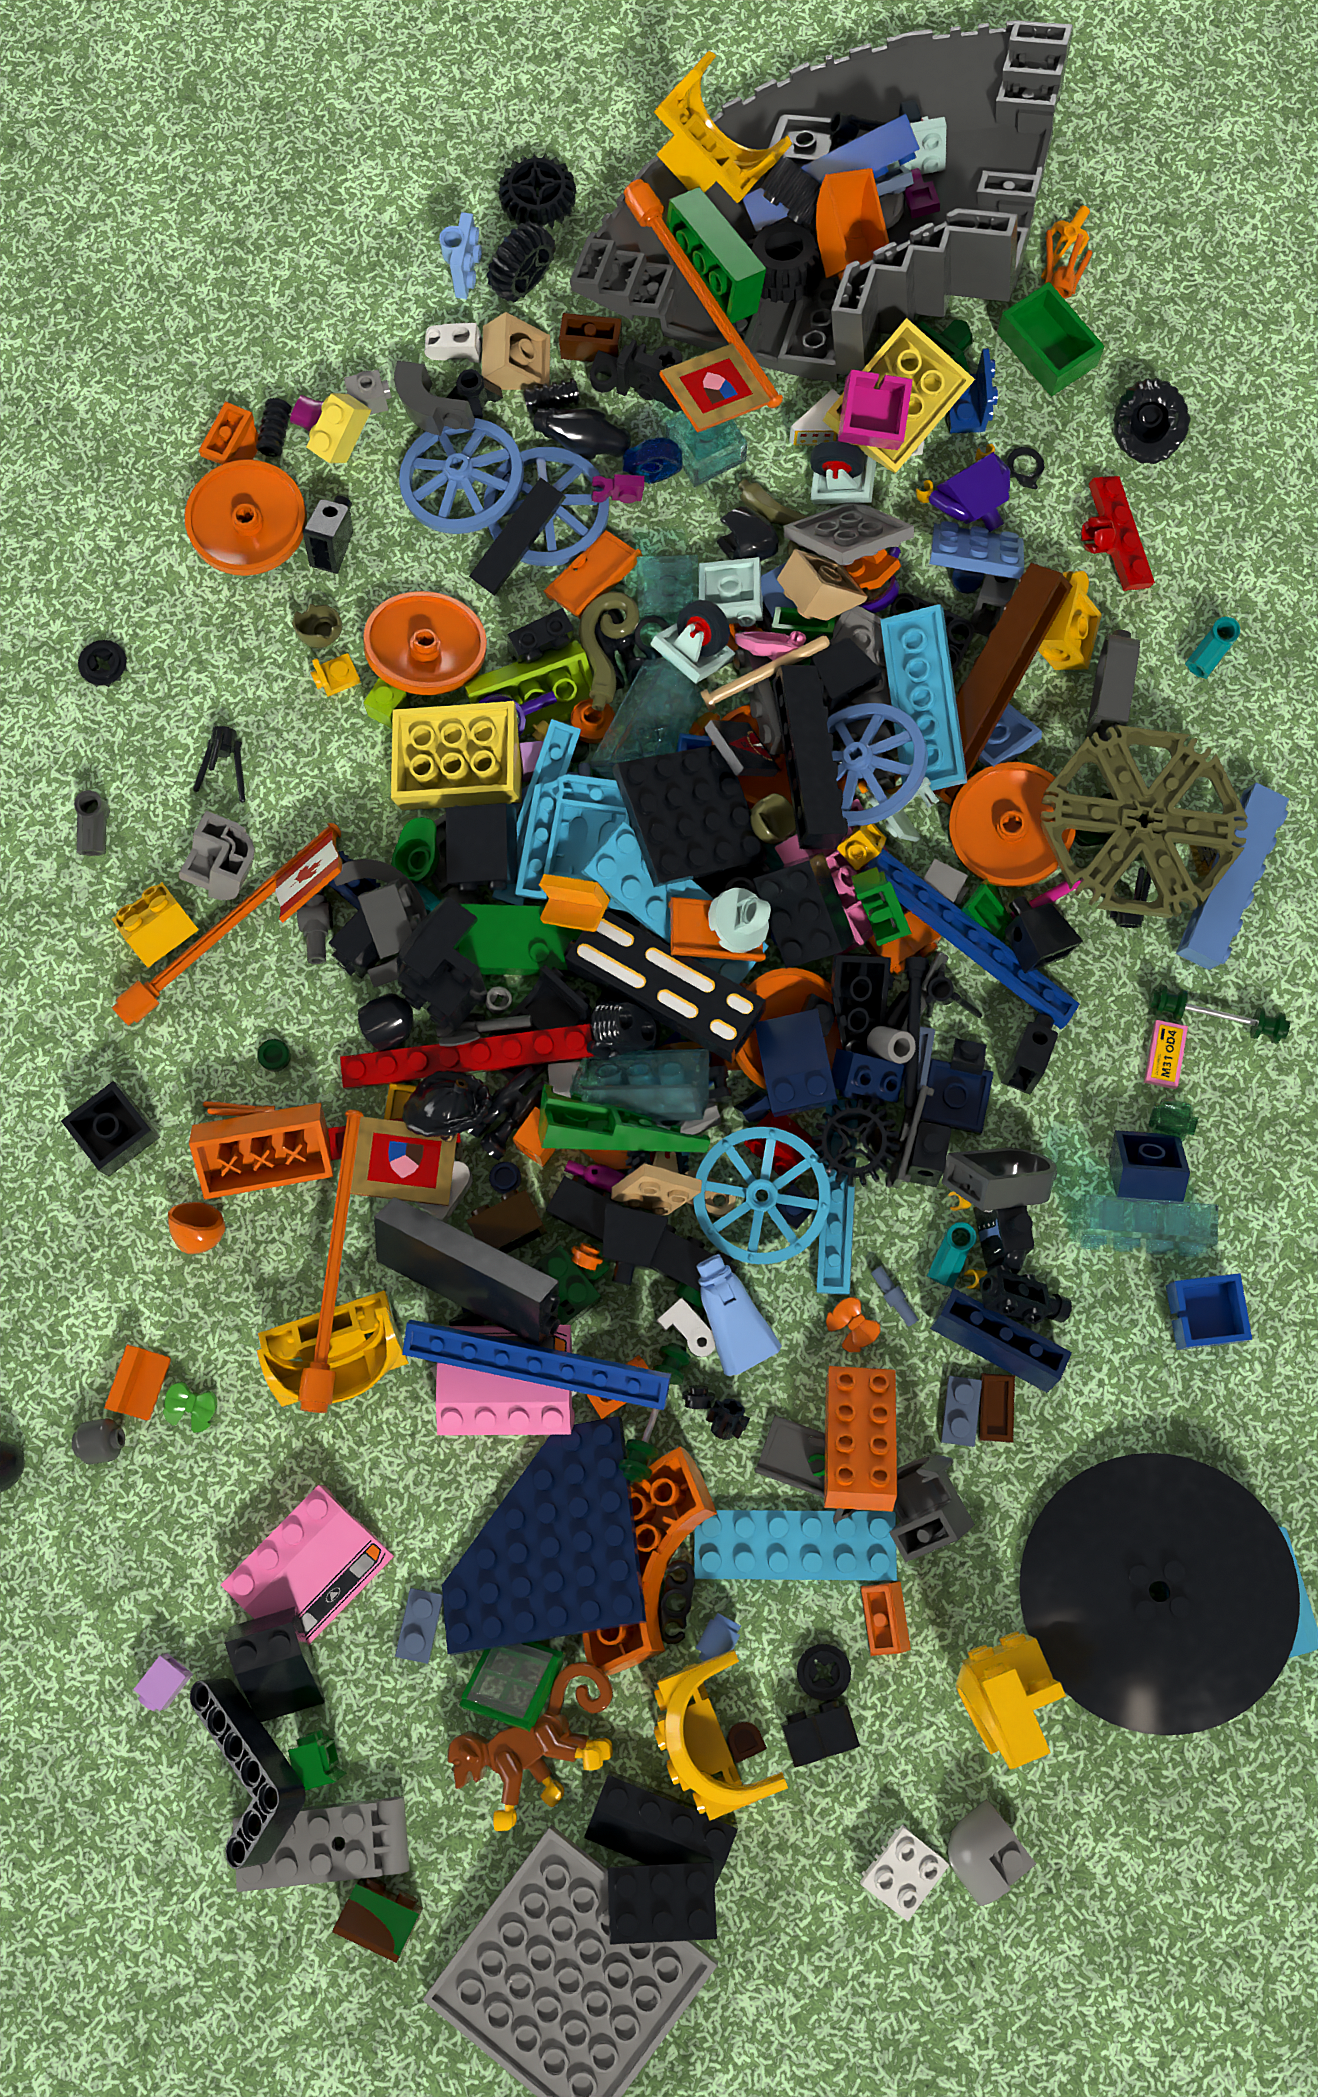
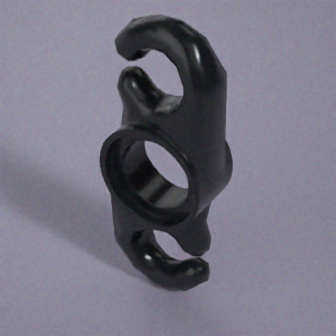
[659,1560,695,1644]

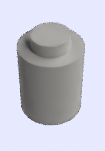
[867,1026,915,1064]

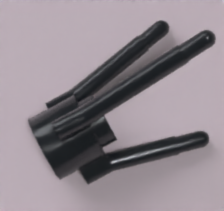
[829,111,887,146]
[193,726,246,803]
[1110,867,1151,928]
[925,971,983,1018]

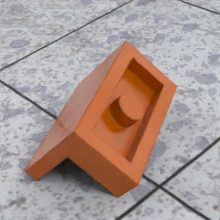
[104,1344,171,1421]

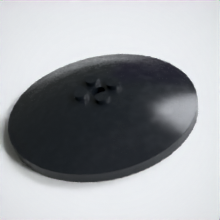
[1019,1453,1300,1735]

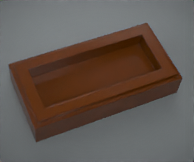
[979,1373,1015,1443]

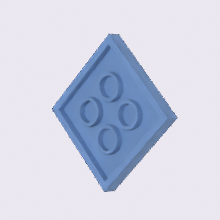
[929,521,1024,579]

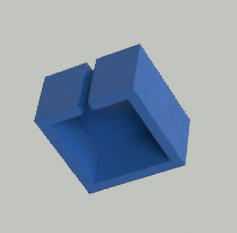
[1166,1273,1253,1350]

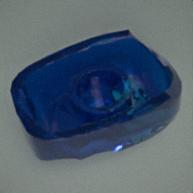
[622,437,683,484]

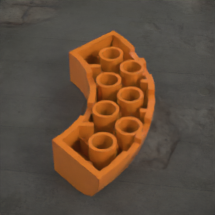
[582,1446,717,1676]

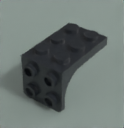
[487,965,592,1081]

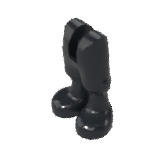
[595,609,652,690]
[468,1065,549,1160]

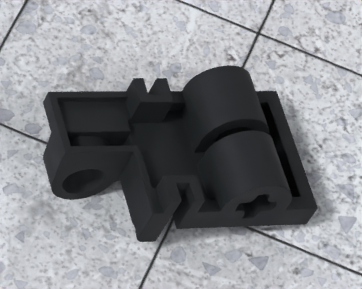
[590,339,683,412]

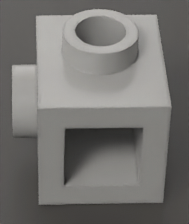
[344,370,392,415]

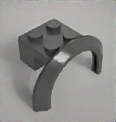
[334,859,427,988]
[833,1454,975,1563]

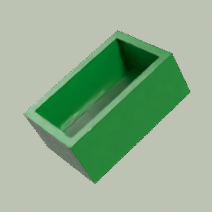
[997,282,1105,397]

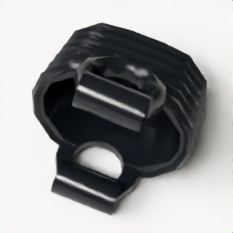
[586,996,656,1060]

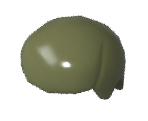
[292,604,343,649]
[750,793,796,845]

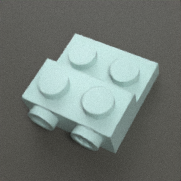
[699,557,763,627]

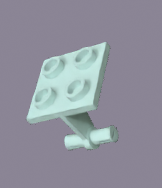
[866,764,939,842]

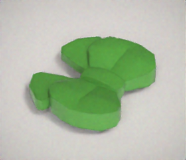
[163,1381,217,1433]

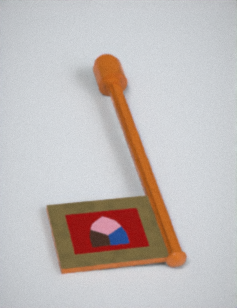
[623,179,783,433]
[298,1109,457,1413]

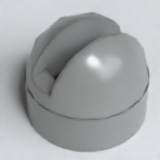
[485,987,512,1015]

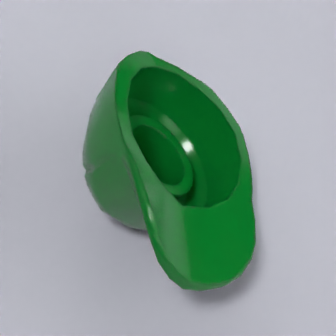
[391,817,440,883]

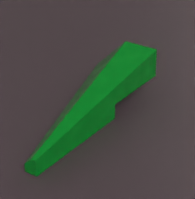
[538,1084,710,1153]

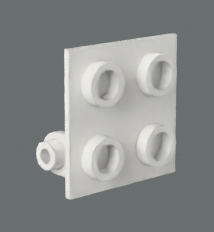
[860,1824,950,1922]

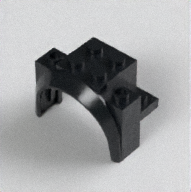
[396,896,487,1031]

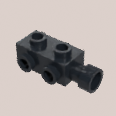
[979,1265,1072,1325]

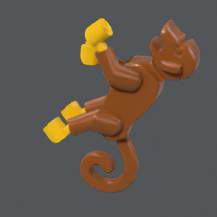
[447,1662,613,1831]

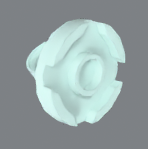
[708,887,771,953]

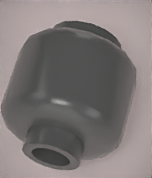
[72,1418,126,1465]

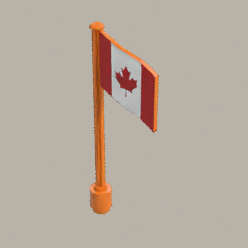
[111,823,342,1026]

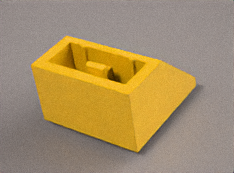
[112,882,199,968]

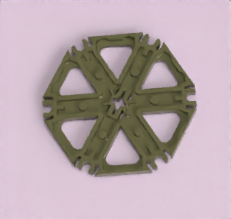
[1040,725,1248,919]

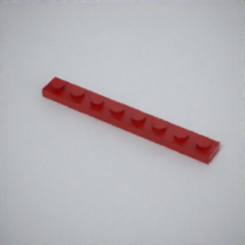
[340,1024,596,1089]

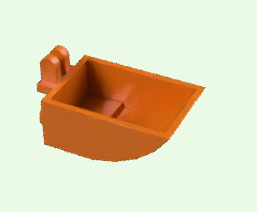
[816,168,889,281]

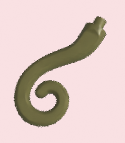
[738,479,834,561]
[579,592,639,711]

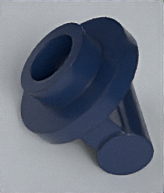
[951,568,984,594]

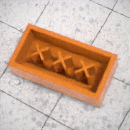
[189,1102,334,1200]
[824,1366,897,1512]

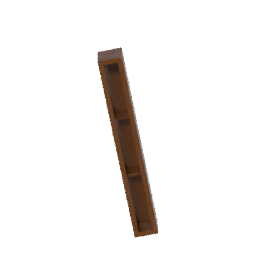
[933,563,1073,807]

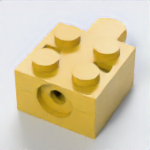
[1038,571,1102,670]

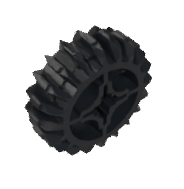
[498,153,577,230]
[487,221,556,303]
[812,1099,900,1187]

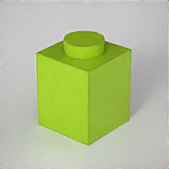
[363,678,410,729]

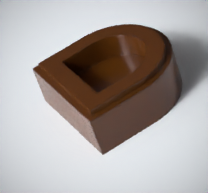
[727,1721,767,1764]

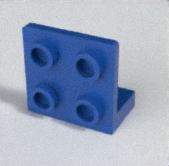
[948,348,998,434]

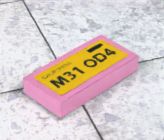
[1144,1020,1188,1089]

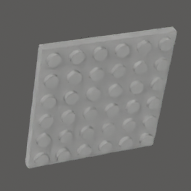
[422,1824,719,2097]

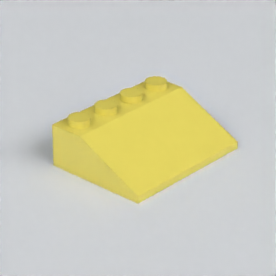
[822,318,975,474]
[391,701,522,810]

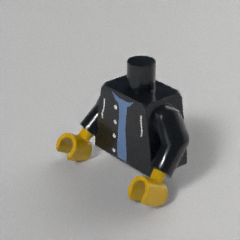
[948,1191,1034,1289]

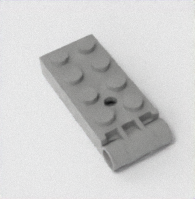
[233,1797,410,1892]

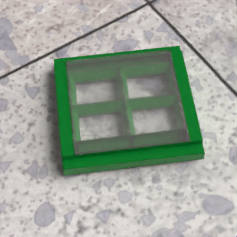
[459,1642,566,1732]

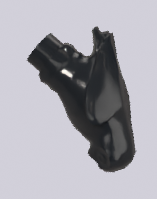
[533,407,631,459]

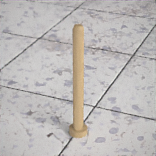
[700,636,830,712]

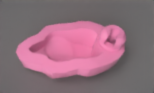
[735,631,806,660]

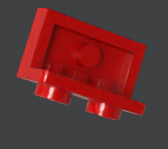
[744,1110,821,1185]

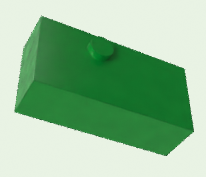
[666,187,766,324]
[457,904,582,976]

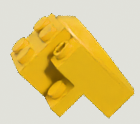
[654,51,792,203]
[955,1631,1066,1769]
[653,1649,788,1821]

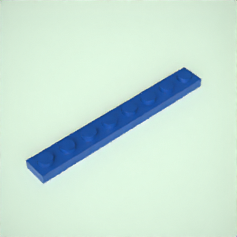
[861,848,1080,1029]
[402,1319,671,1410]

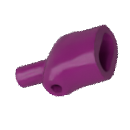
[290,395,324,432]
[564,1159,626,1194]

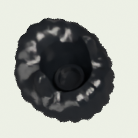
[1113,378,1191,464]
[402,1071,492,1142]

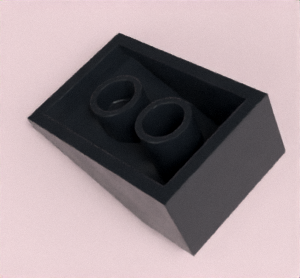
[224,1606,325,1722]

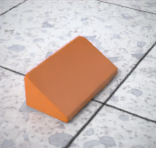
[860,1581,911,1656]

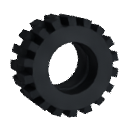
[748,221,821,303]

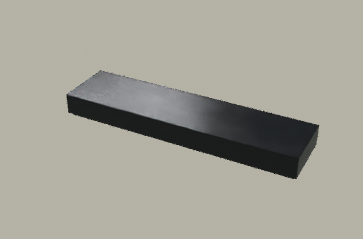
[469,477,566,596]

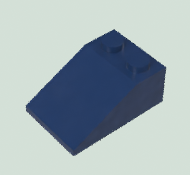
[755,1009,839,1117]

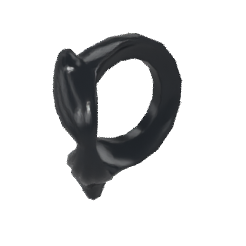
[1005,447,1045,490]
[634,615,671,662]

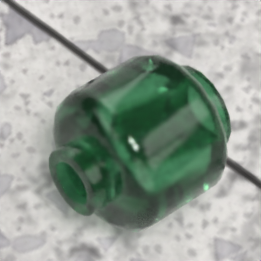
[1148,1097,1199,1142]

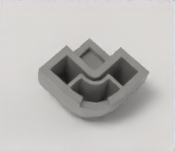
[179,811,255,900]
[947,1799,1036,1906]

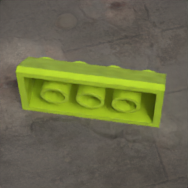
[464,640,593,737]

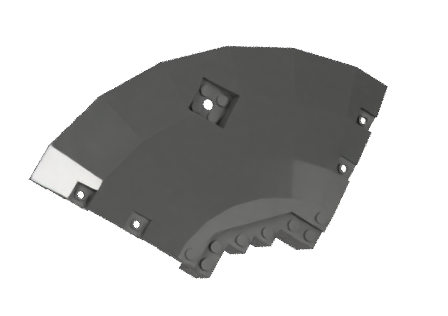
[569,20,1073,382]

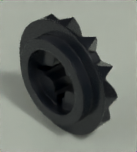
[78,640,128,687]
[797,1644,851,1701]

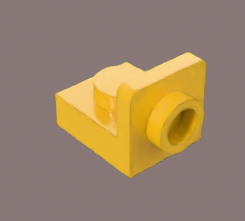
[310,653,361,697]
[837,823,887,870]

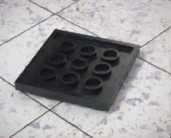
[612,745,767,887]

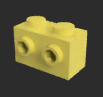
[306,393,371,463]

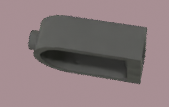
[1085,630,1140,741]
[941,1148,1057,1211]

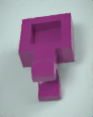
[904,168,940,219]
[592,474,644,503]

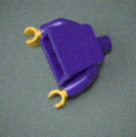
[916,444,1011,532]

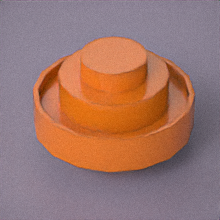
[571,698,615,744]

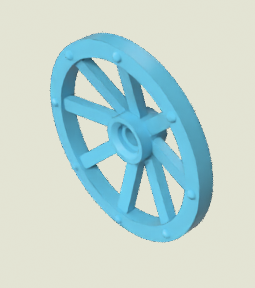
[693,1127,831,1264]

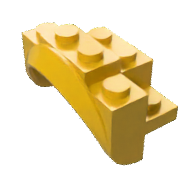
[257,1290,409,1407]

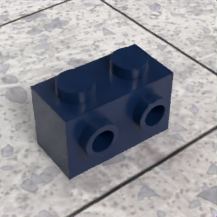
[831,1048,905,1106]

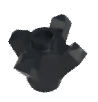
[446,369,503,419]

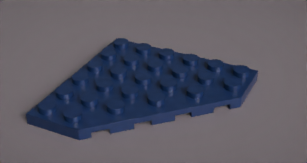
[442,1416,647,1655]

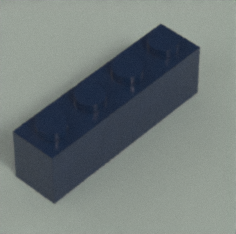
[930,1288,1072,1393]

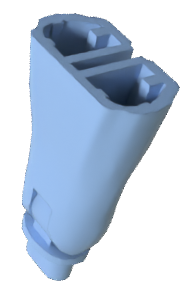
[697,1254,782,1376]

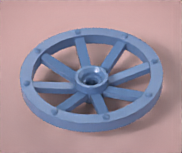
[399,418,524,534]
[484,447,609,566]
[827,703,928,826]

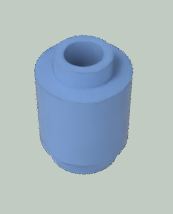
[696,1613,741,1661]

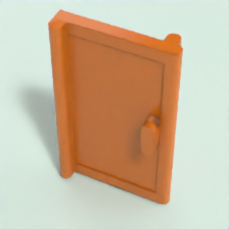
[543,530,643,619]
[668,897,766,962]

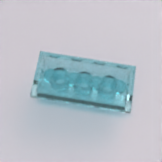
[569,1049,709,1122]

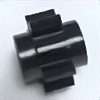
[706,1398,750,1440]

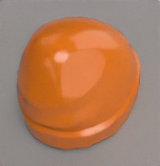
[168,1202,226,1254]

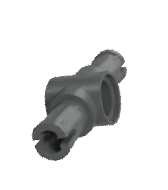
[297,888,333,964]

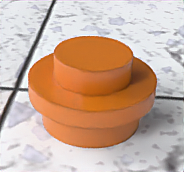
[571,1243,603,1270]

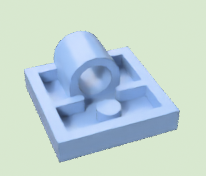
[439,212,482,299]

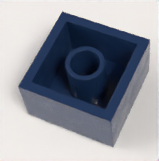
[1109,1130,1190,1205]

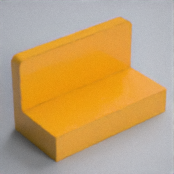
[539,874,610,932]

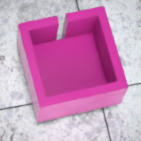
[837,369,913,450]

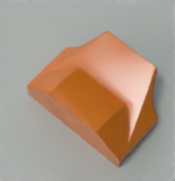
[198,401,258,465]

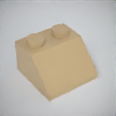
[482,312,550,390]
[776,549,868,621]

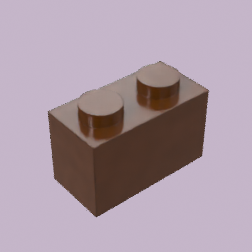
[559,313,622,362]

